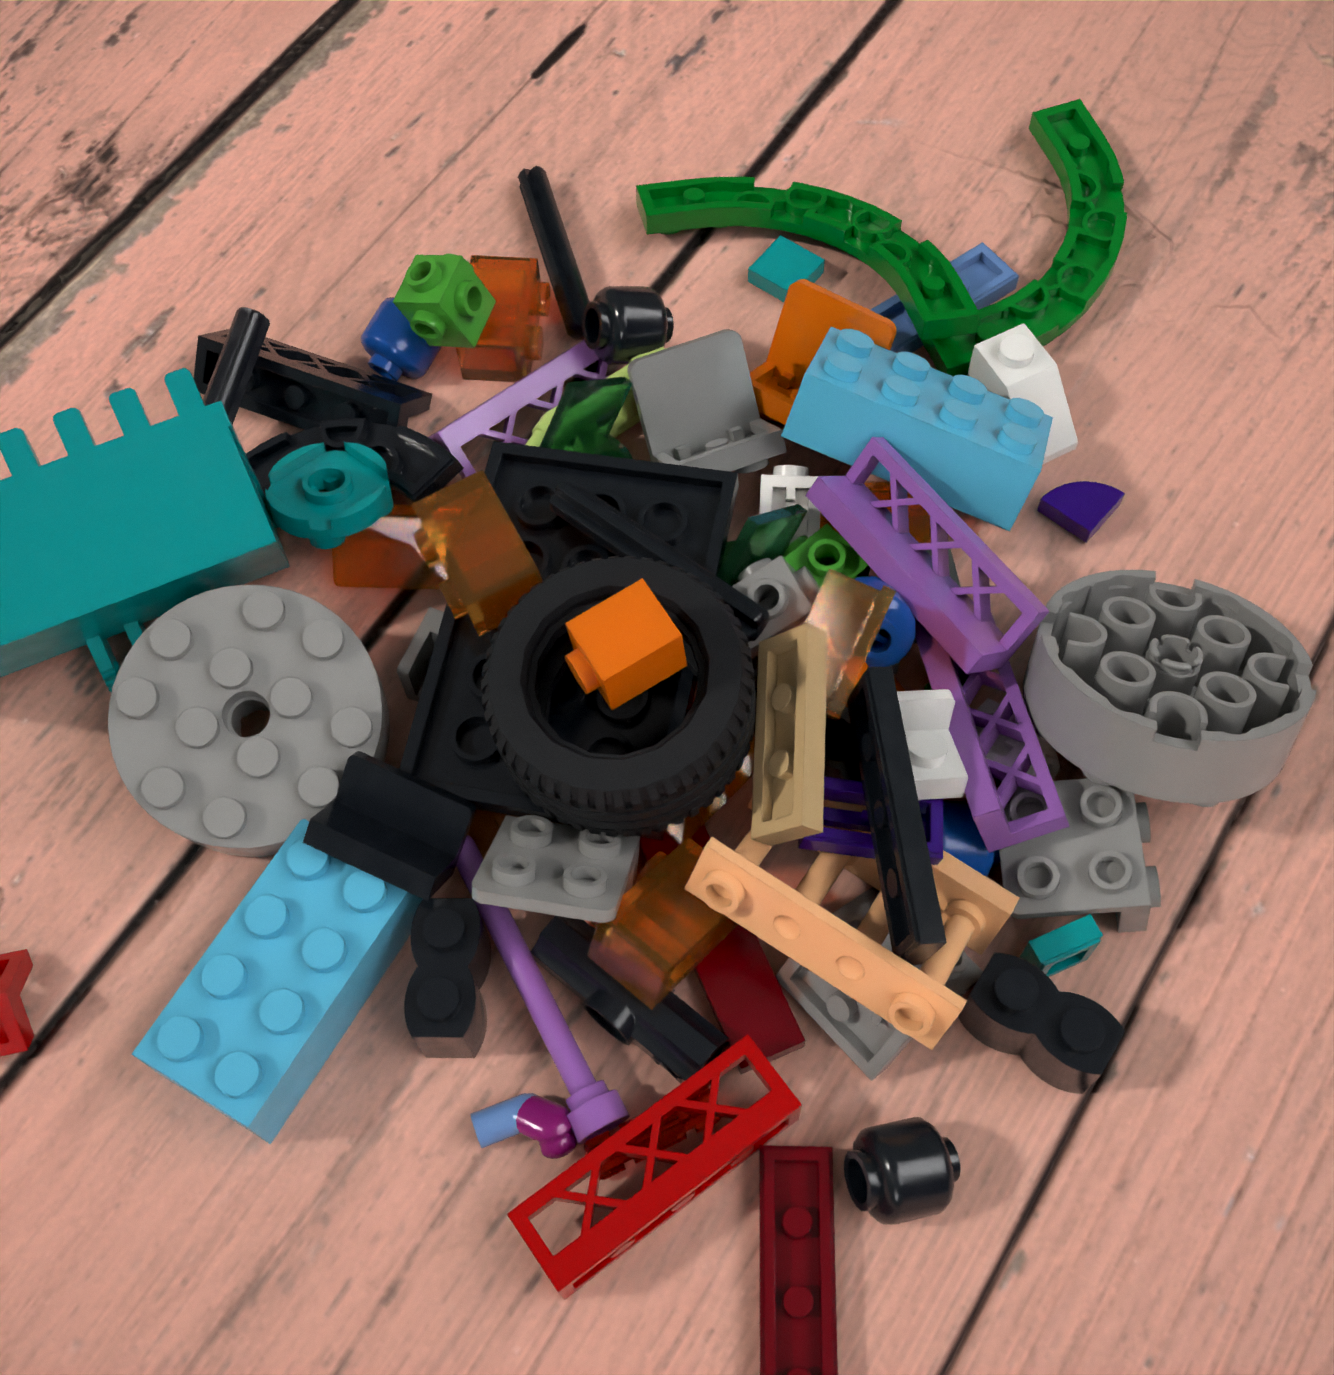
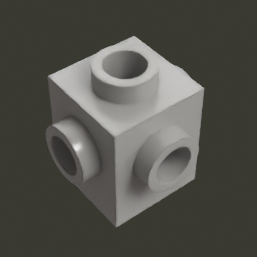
[732,555,827,657]

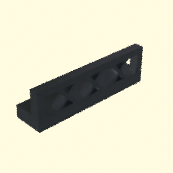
[193,329,432,430]

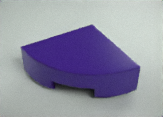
[1037,481,1125,543]

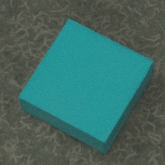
[748,235,825,302]
[1019,914,1103,977]

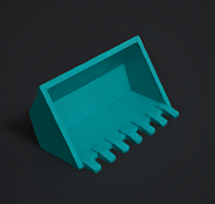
[0,368,290,692]

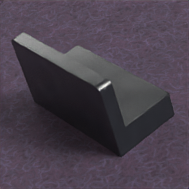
[303,751,476,901]

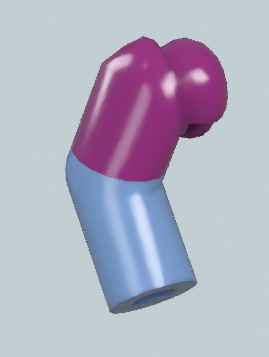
[470,1093,577,1159]

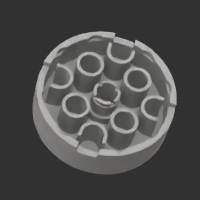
[1023,570,1316,807]
[108,585,390,857]

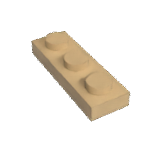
[751,623,828,846]

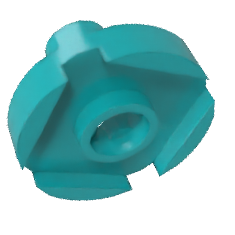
[265,442,394,549]

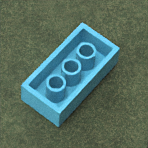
[781,327,1053,531]
[132,819,423,1144]

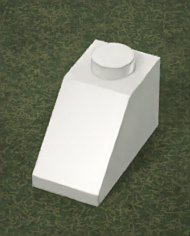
[967,323,1078,464]

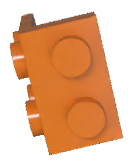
[750,279,896,425]

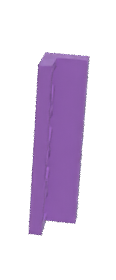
[428,340,616,495]
[805,437,1049,674]
[913,613,1070,853]

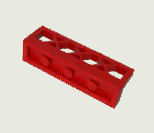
[507,1034,802,1300]

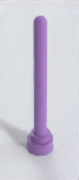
[456,835,630,1145]

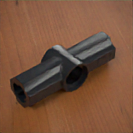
[530,916,729,1084]

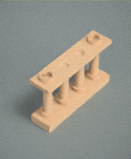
[684,776,1020,1050]

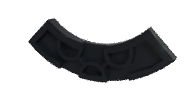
[246,418,464,509]

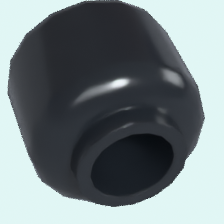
[582,286,674,365]
[844,1117,960,1225]

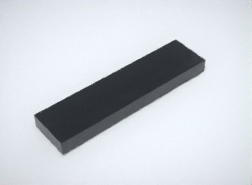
[847,667,947,965]

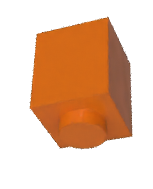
[564,578,687,710]

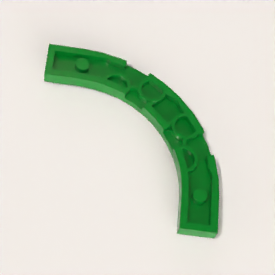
[922,99,1127,376]
[636,177,980,341]

